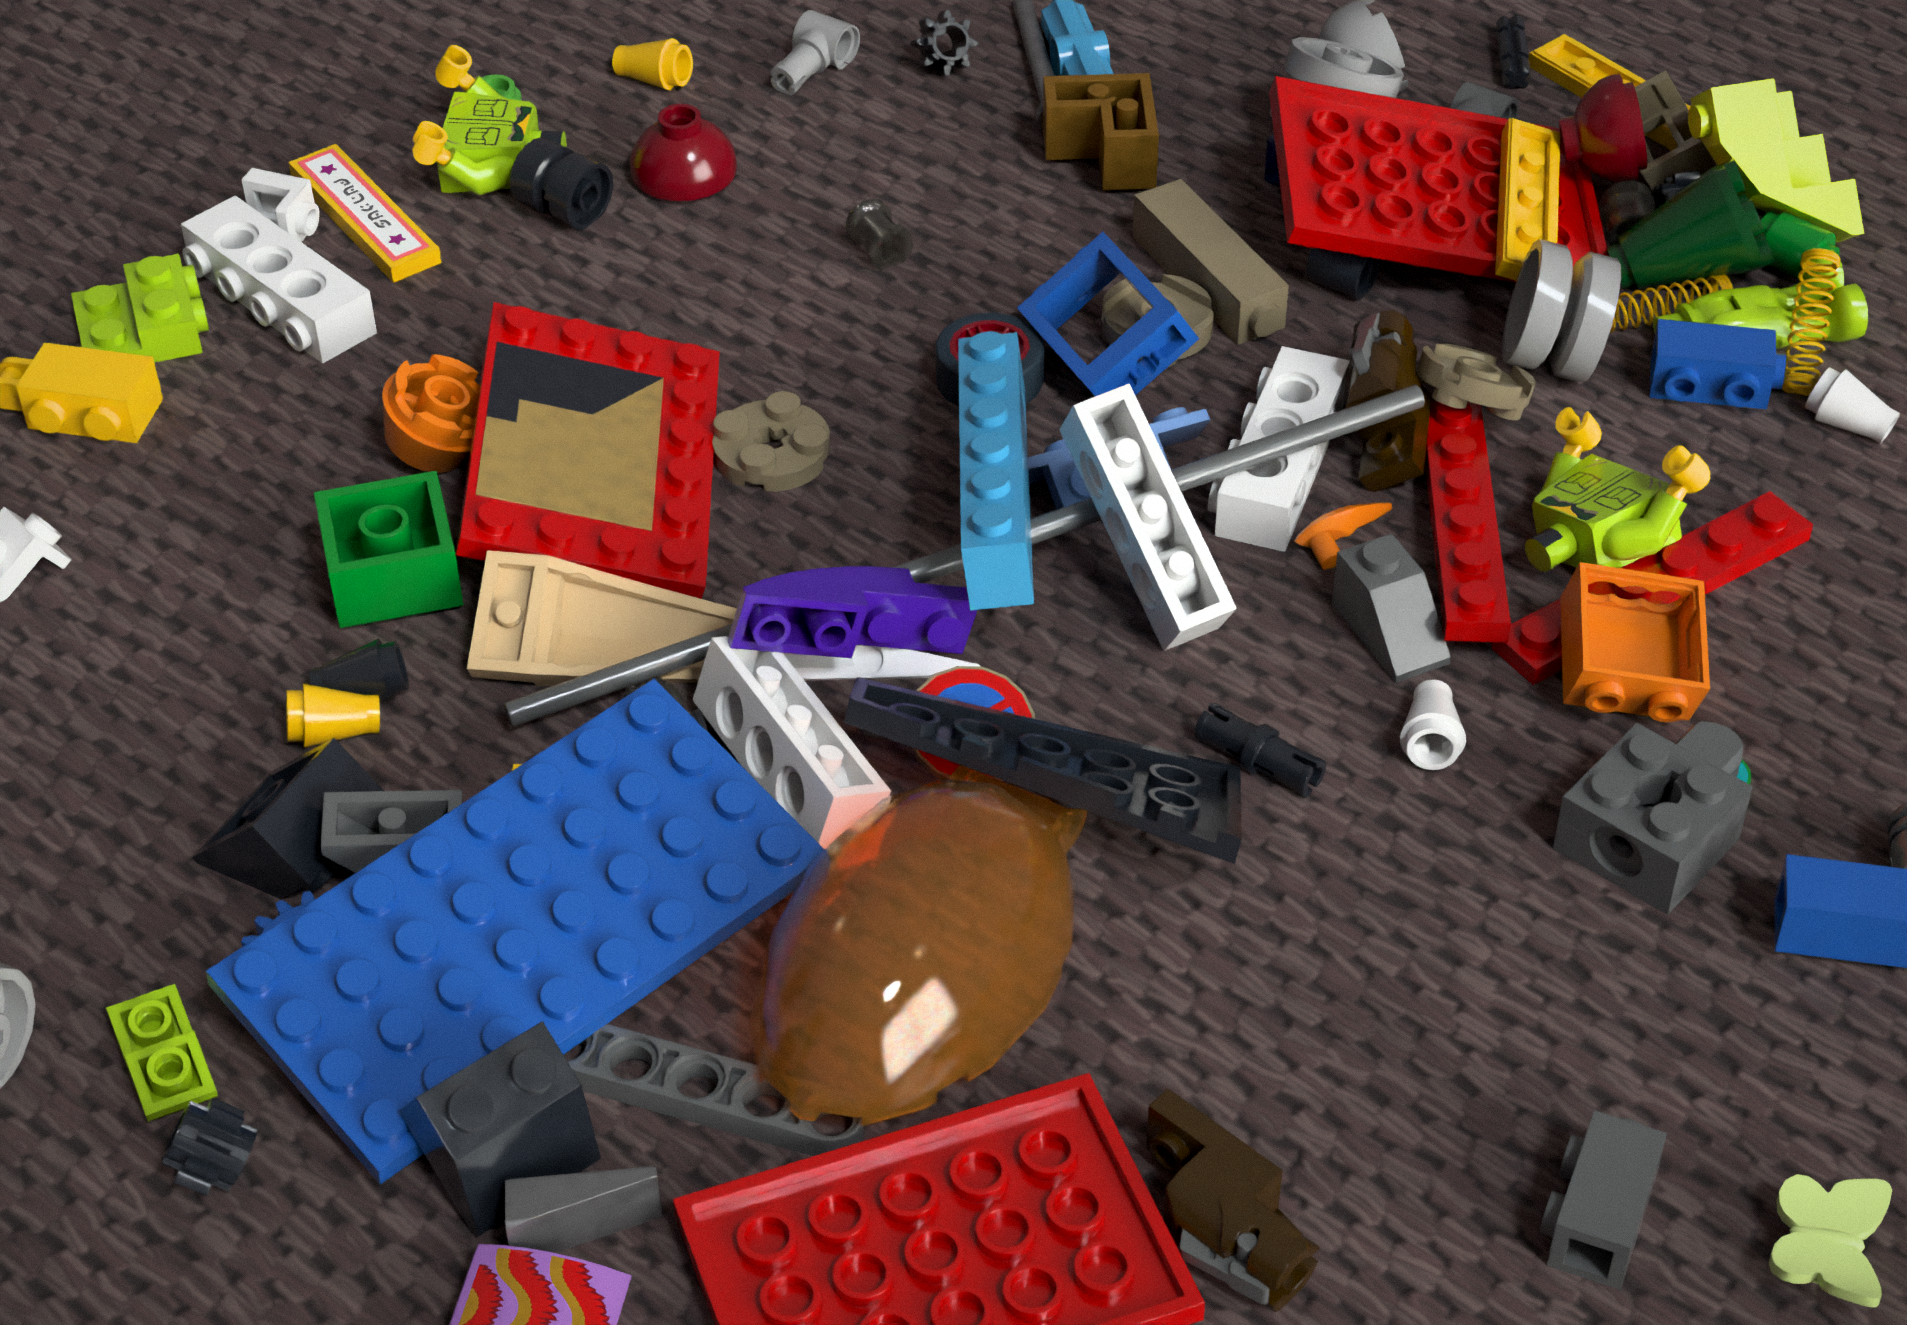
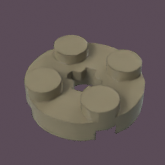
[1101,274,1214,368]
[1416,344,1536,420]
[712,391,831,492]

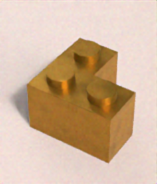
[1043,73,1159,190]

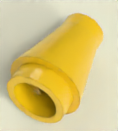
[612,38,693,91]
[286,684,380,748]

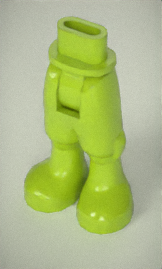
[1653,250,1868,349]

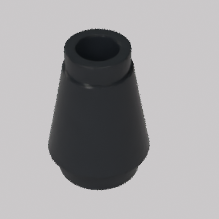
[309,639,409,701]

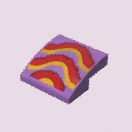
[449,1244,632,1325]

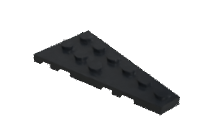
[844,677,1242,864]

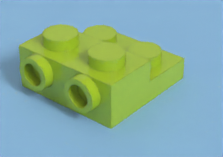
[71,254,209,363]

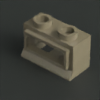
[1635,70,1716,193]

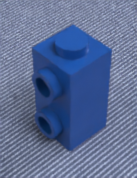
[1649,319,1786,409]
[1774,854,1907,968]

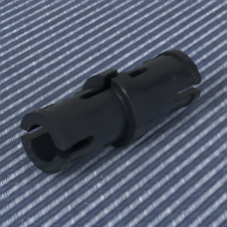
[1194,702,1327,798]

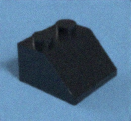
[192,738,384,899]
[399,1021,601,1238]

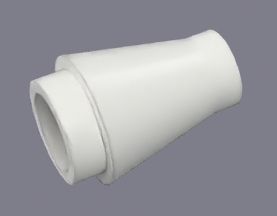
[1805,367,1900,444]
[1400,680,1466,770]

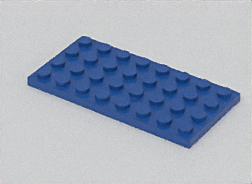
[206,679,828,1185]

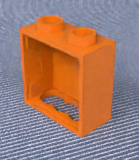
[1560,562,1710,722]

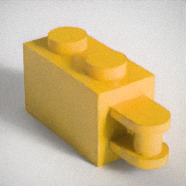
[0,342,163,443]

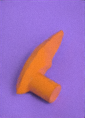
[1294,502,1392,570]

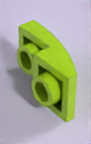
[106,984,218,1122]

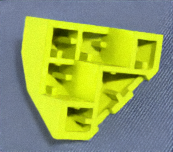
[1688,78,1864,242]

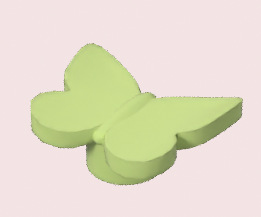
[1768,1174,1892,1307]

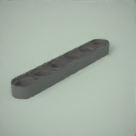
[567,1024,866,1156]

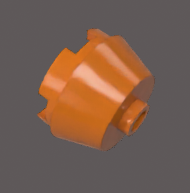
[382,354,480,473]

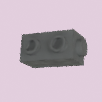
[1540,1110,1667,1290]

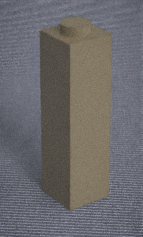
[1133,179,1289,345]

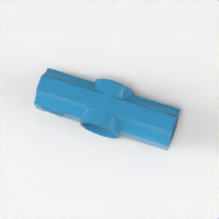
[1041,0,1114,76]

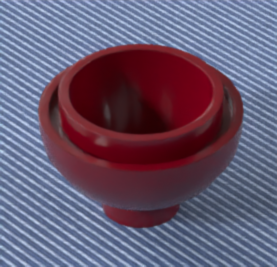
[1558,74,1647,184]
[630,104,737,201]

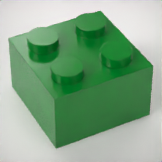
[314,470,464,628]

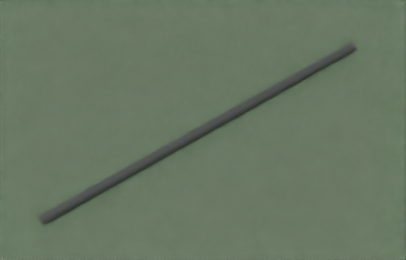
[504,384,1425,727]

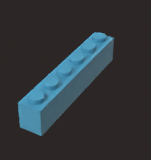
[958,331,1034,611]

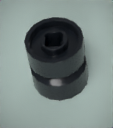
[509,137,614,230]

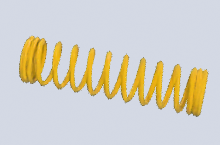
[1782,248,1841,396]
[1610,274,1733,333]

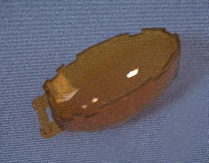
[749,765,1087,1126]

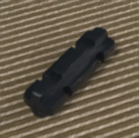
[1496,14,1531,89]

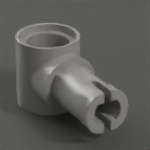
[770,10,860,96]

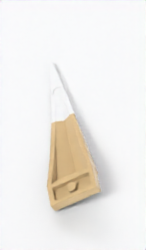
[467,550,980,686]

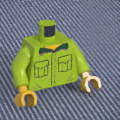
[412,45,567,195]
[1525,407,1710,572]

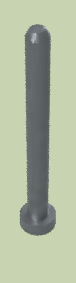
[1013,0,1054,131]

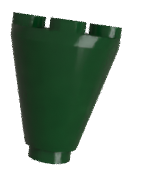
[1607,159,1775,289]

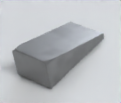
[505,1166,662,1253]

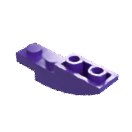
[727,566,977,658]

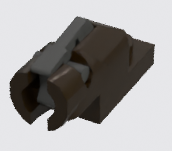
[1346,310,1432,492]
[1146,1088,1320,1312]

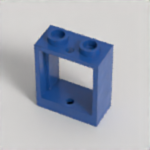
[1017,232,1199,397]

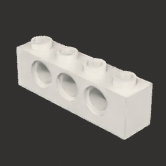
[181,195,377,364]
[1208,346,1350,552]
[1059,384,1237,651]
[693,636,891,860]

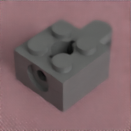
[1553,721,1753,915]

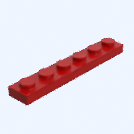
[1425,401,1511,643]
[1491,491,1813,685]

